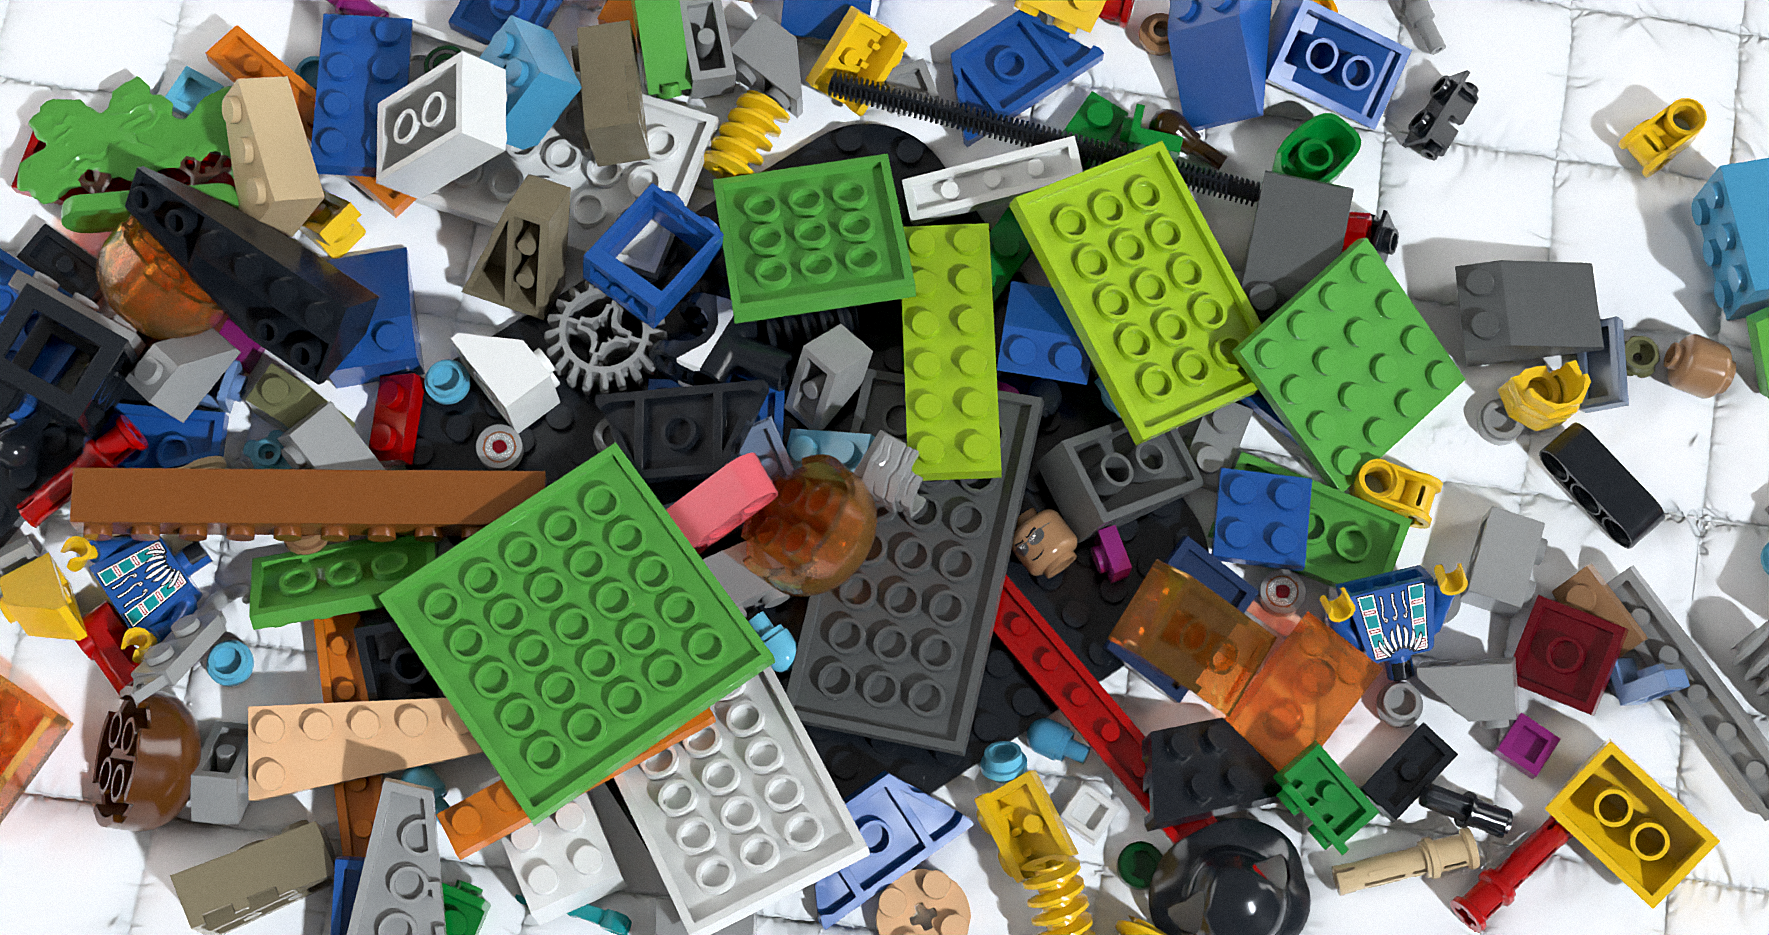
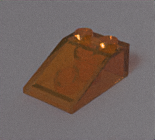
[1108,559,1277,717]
[1224,611,1383,772]

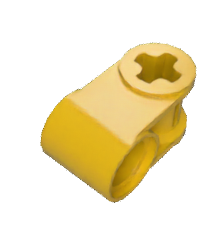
[1618,98,1707,178]
[1349,459,1443,529]

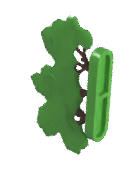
[17,76,239,233]

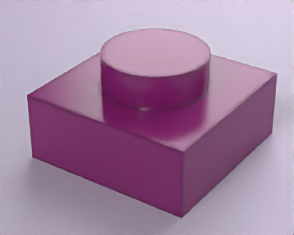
[1091,525,1132,584]
[1493,712,1561,780]

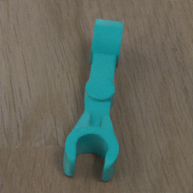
[515,894,632,935]

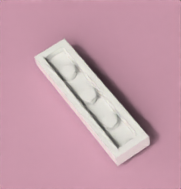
[902,136,1083,226]

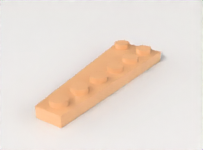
[248,698,484,801]

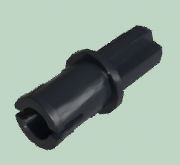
[1419,783,1513,838]

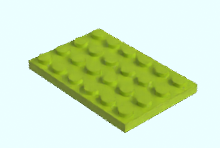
[1009,141,1262,446]

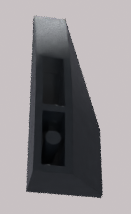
[125,166,379,385]

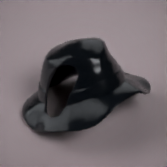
[1148,818,1311,935]

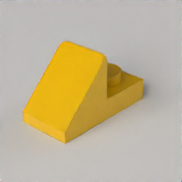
[299,190,366,259]

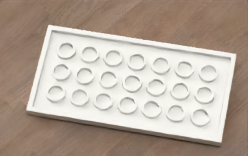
[331,17,720,280]

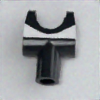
[649,292,796,392]

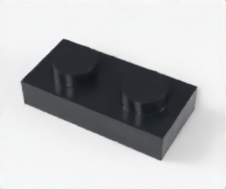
[17,223,118,304]
[1360,722,1458,823]

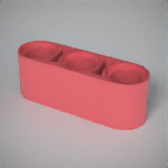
[666,453,778,554]

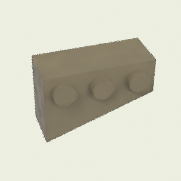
[571,20,651,167]
[461,174,571,320]
[170,819,337,935]

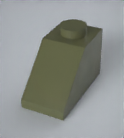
[245,363,356,433]

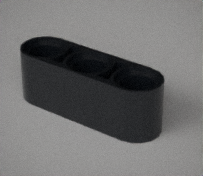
[1539,422,1665,549]

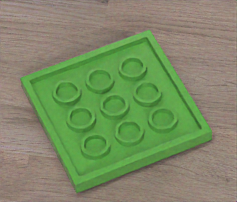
[713,154,916,324]
[1231,238,1466,492]

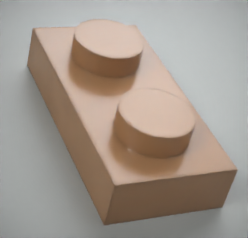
[1551,563,1648,659]

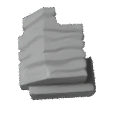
[853,430,926,518]

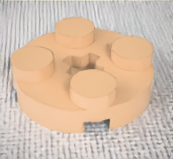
[876,869,971,935]

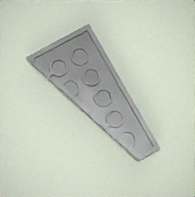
[347,777,447,935]

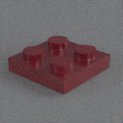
[1513,595,1629,716]

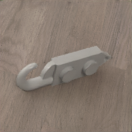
[131,583,251,703]

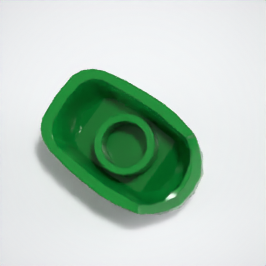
[1271,113,1361,184]

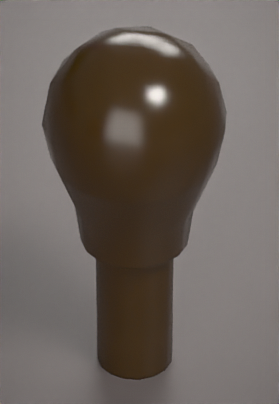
[1149,109,1228,171]

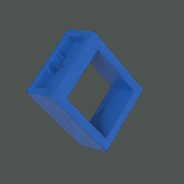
[583,183,724,329]

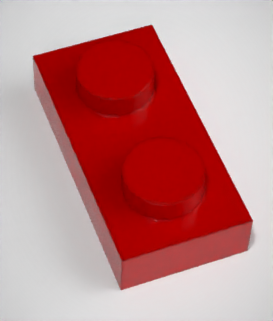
[368,373,425,467]

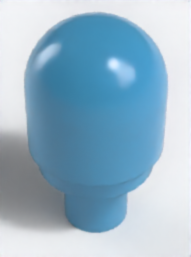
[1026,718,1091,764]

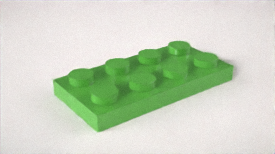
[1207,451,1412,589]
[249,536,439,630]

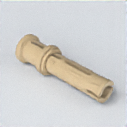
[1331,827,1480,896]

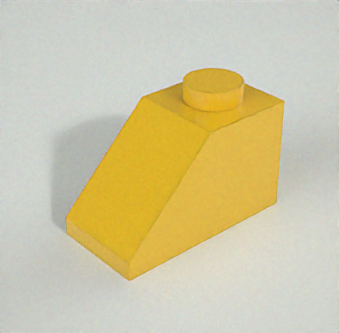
[0,552,88,641]

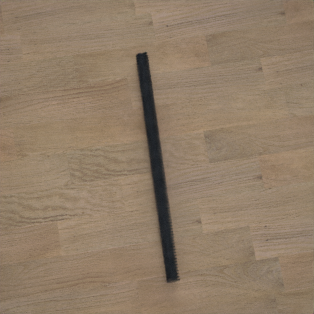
[828,70,1261,207]

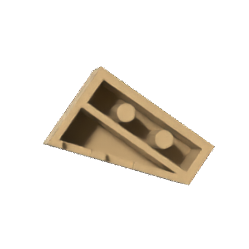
[222,76,325,237]

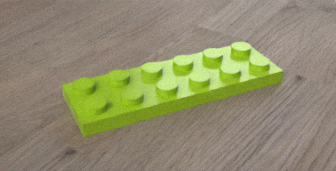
[902,223,1002,481]

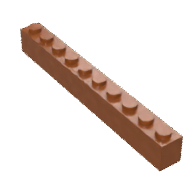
[69,468,547,542]

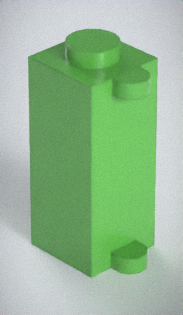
[631,0,692,99]

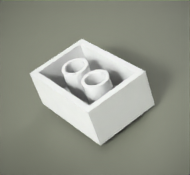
[376,51,507,200]
[479,776,627,925]

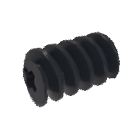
[765,306,859,353]

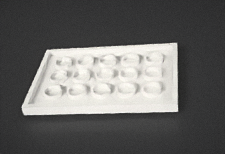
[614,666,870,935]

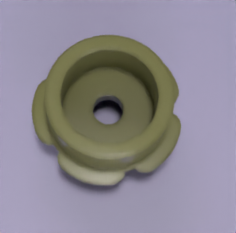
[1624,336,1660,378]

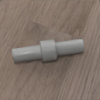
[1403,0,1446,55]

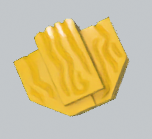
[1497,360,1591,431]

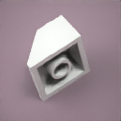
[451,333,561,434]

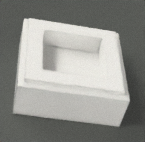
[1059,779,1122,847]

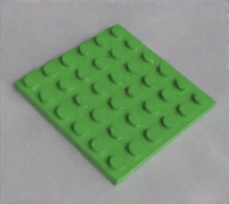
[378,442,775,826]

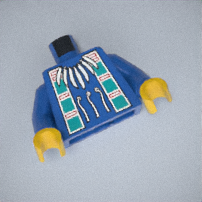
[60,536,213,664]
[1319,563,1468,681]

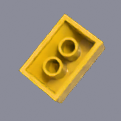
[1544,737,1720,909]

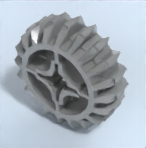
[544,280,668,396]

